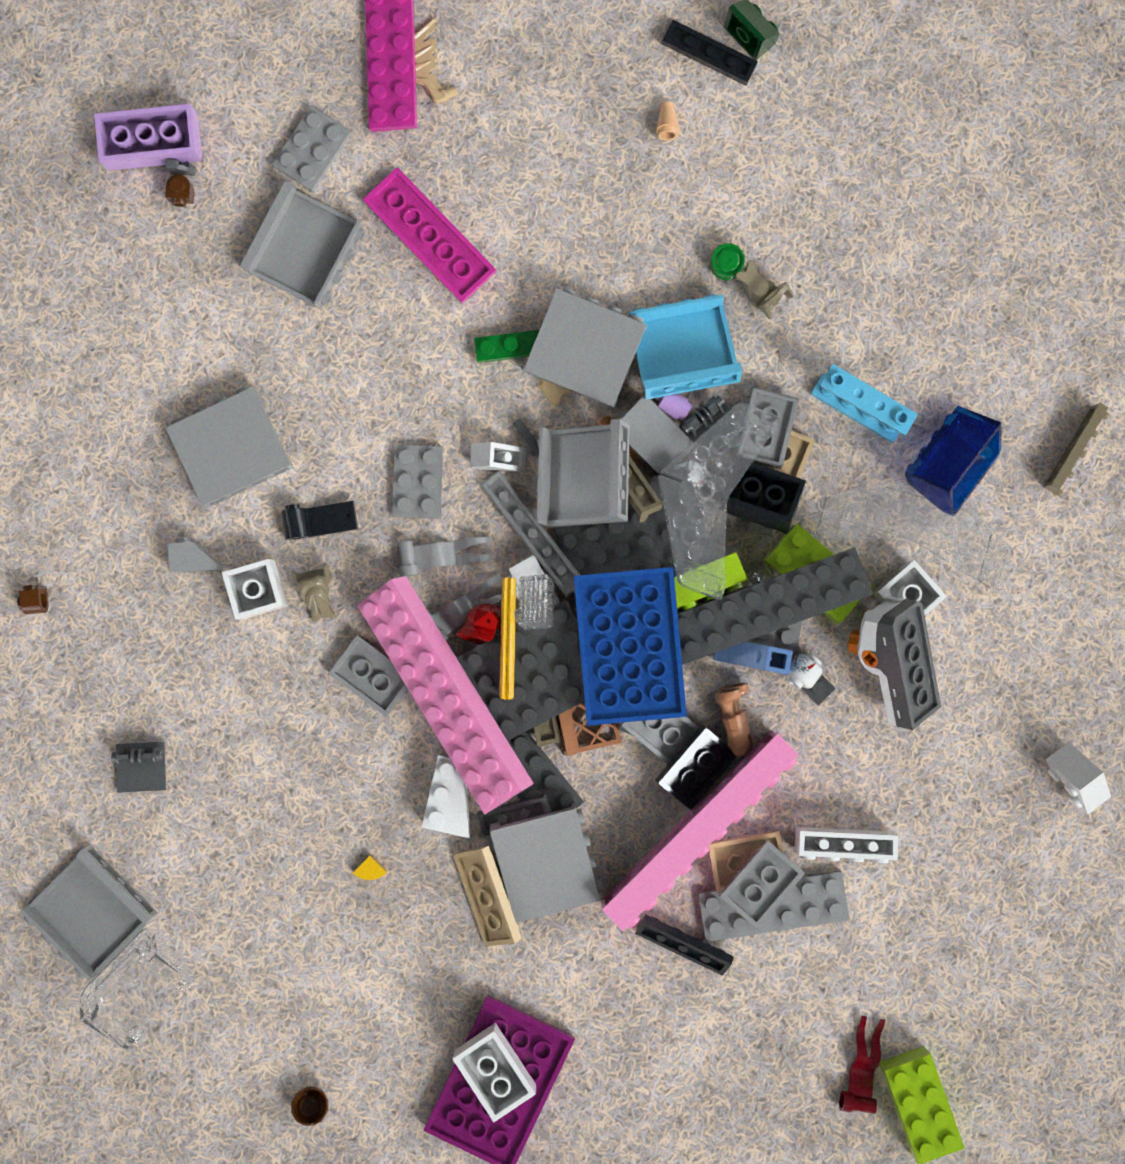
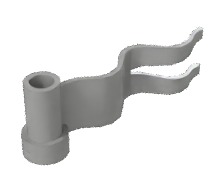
[398,536,494,577]
[428,574,502,640]

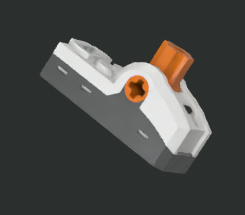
[847,596,941,730]

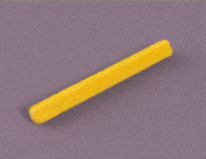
[499,577,516,700]

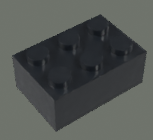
[718,457,806,534]

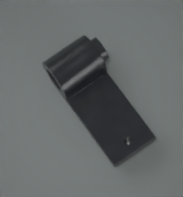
[281,501,358,540]

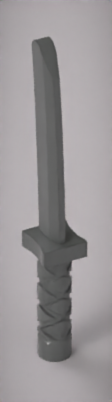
[513,419,539,457]

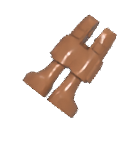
[714,683,753,756]

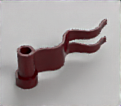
[839,1016,885,1114]

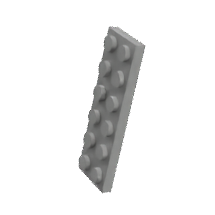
[698,870,850,942]

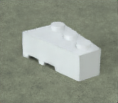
[422,753,471,838]

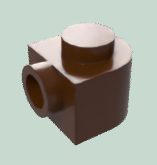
[165,174,194,207]
[17,584,49,615]

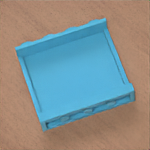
[629,294,742,400]

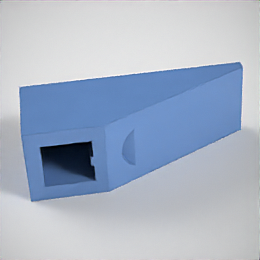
[713,642,793,675]

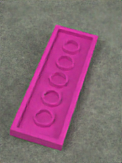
[365,0,418,132]
[363,167,497,304]

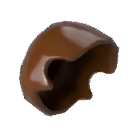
[291,1086,329,1126]

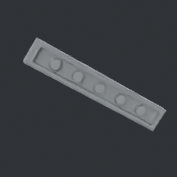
[481,471,580,598]

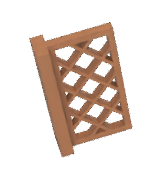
[556,704,622,756]

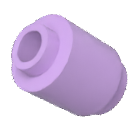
[656,394,693,421]

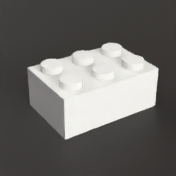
[452,1023,536,1122]

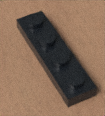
[662,20,758,86]
[635,915,734,976]

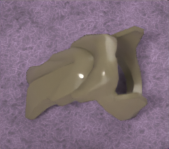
[735,260,794,319]
[292,563,336,622]

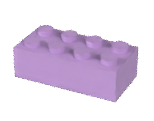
[94,104,203,171]

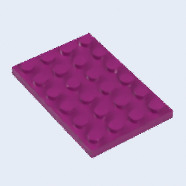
[423,994,575,1164]

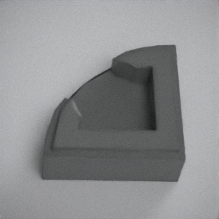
[165,159,196,176]

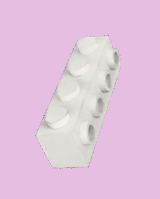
[794,827,899,863]

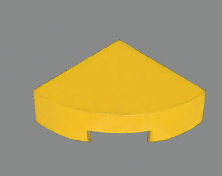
[353,855,388,880]

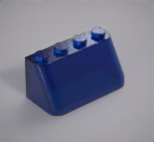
[905,406,1002,516]

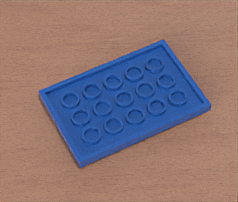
[574,567,687,726]

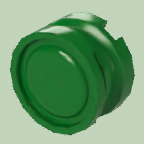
[710,243,745,281]

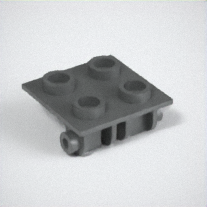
[680,396,746,458]
[111,742,166,793]

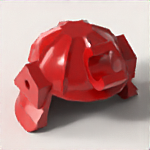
[456,603,519,645]

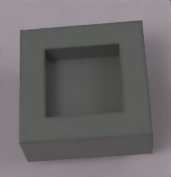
[801,675,836,706]

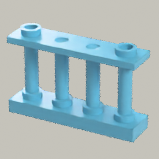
[810,364,918,443]

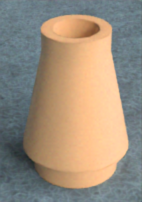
[656,102,680,141]

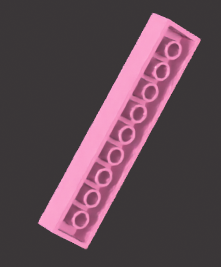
[357,576,534,815]
[601,731,799,931]

